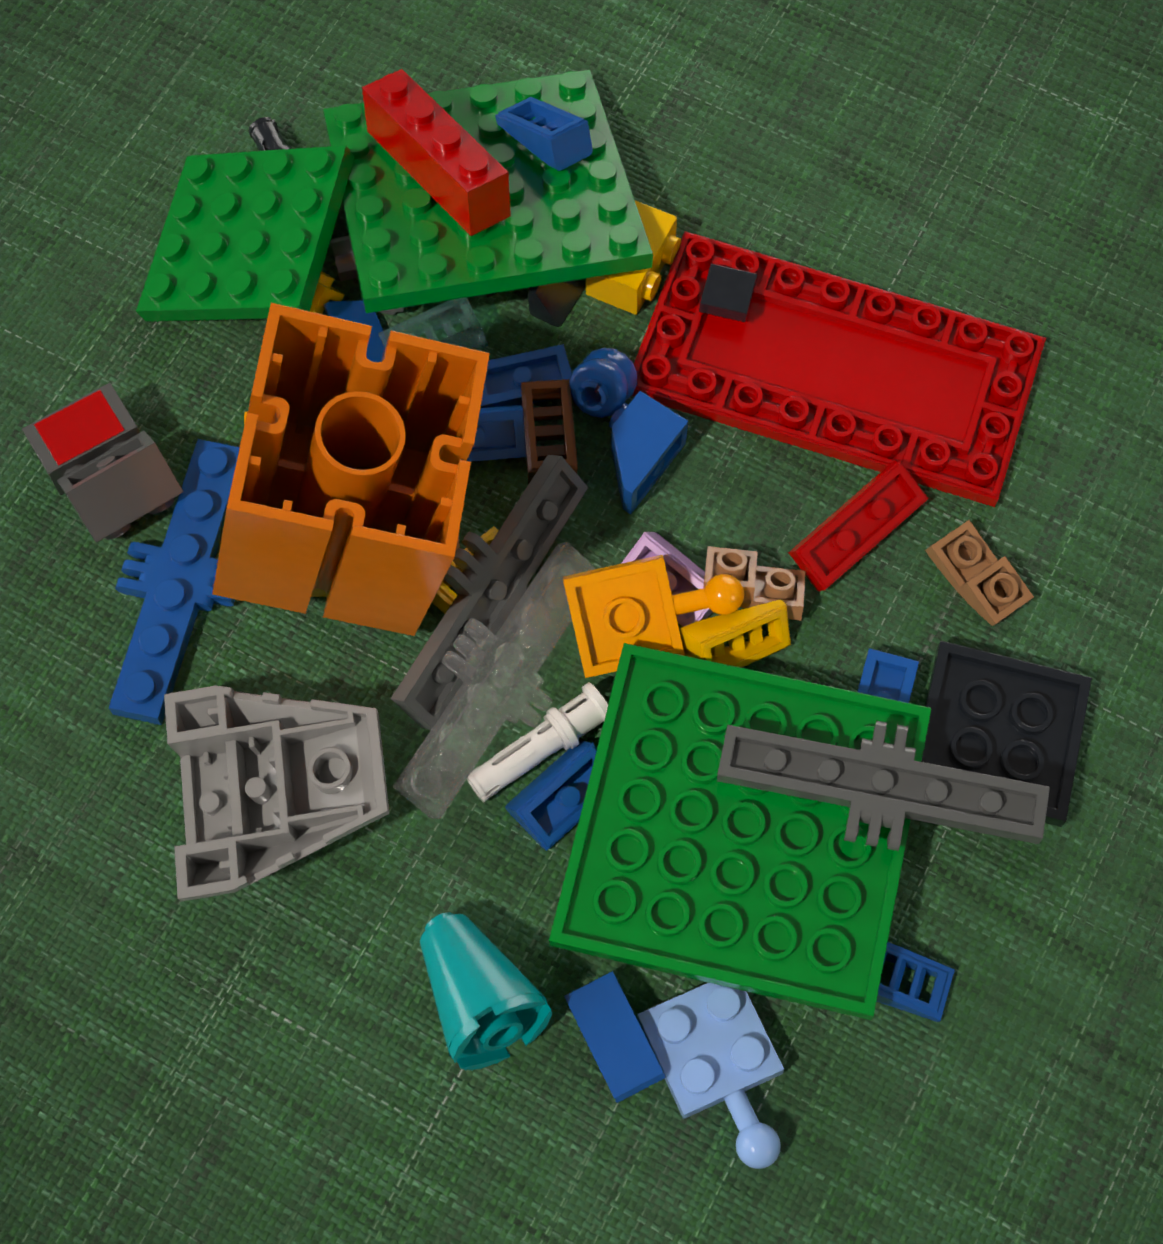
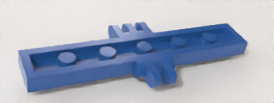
[109,439,240,725]

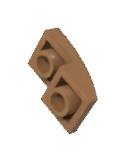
[925,520,1034,626]
[703,546,806,621]

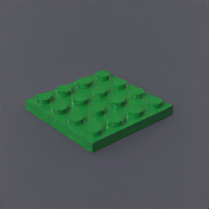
[136,145,355,322]

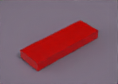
[788,460,929,591]

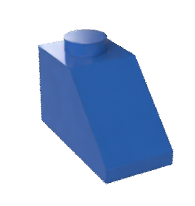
[609,391,688,514]

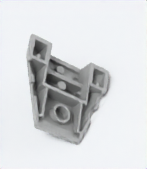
[164,685,389,902]

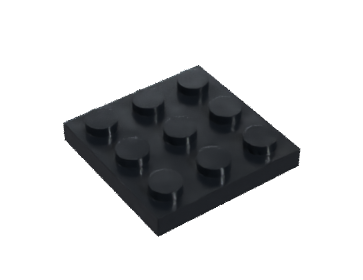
[921,641,1092,827]

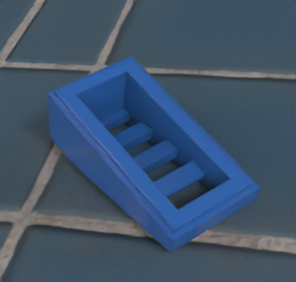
[495,97,593,171]
[876,942,955,1023]

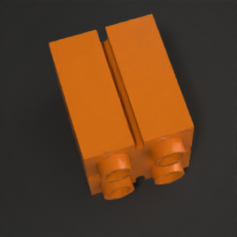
[212,303,490,636]

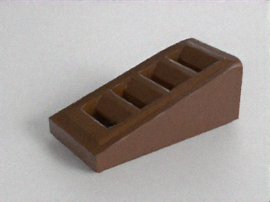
[521,379,578,485]

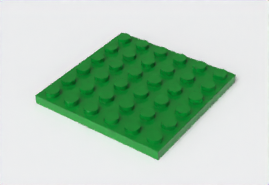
[323,70,653,313]
[549,643,931,1020]

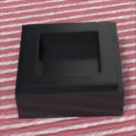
[699,264,757,322]

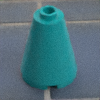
[420,912,552,1070]

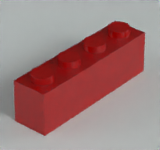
[362,69,511,236]

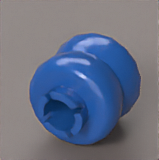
[569,348,637,418]

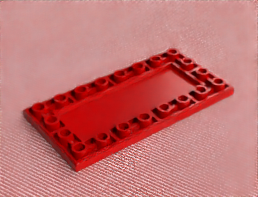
[632,231,1046,507]

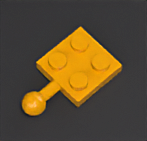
[563,555,744,678]

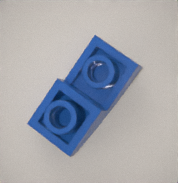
[564,971,666,1103]

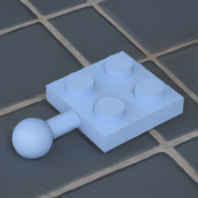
[637,983,784,1169]

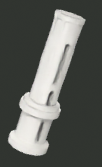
[465,682,608,803]

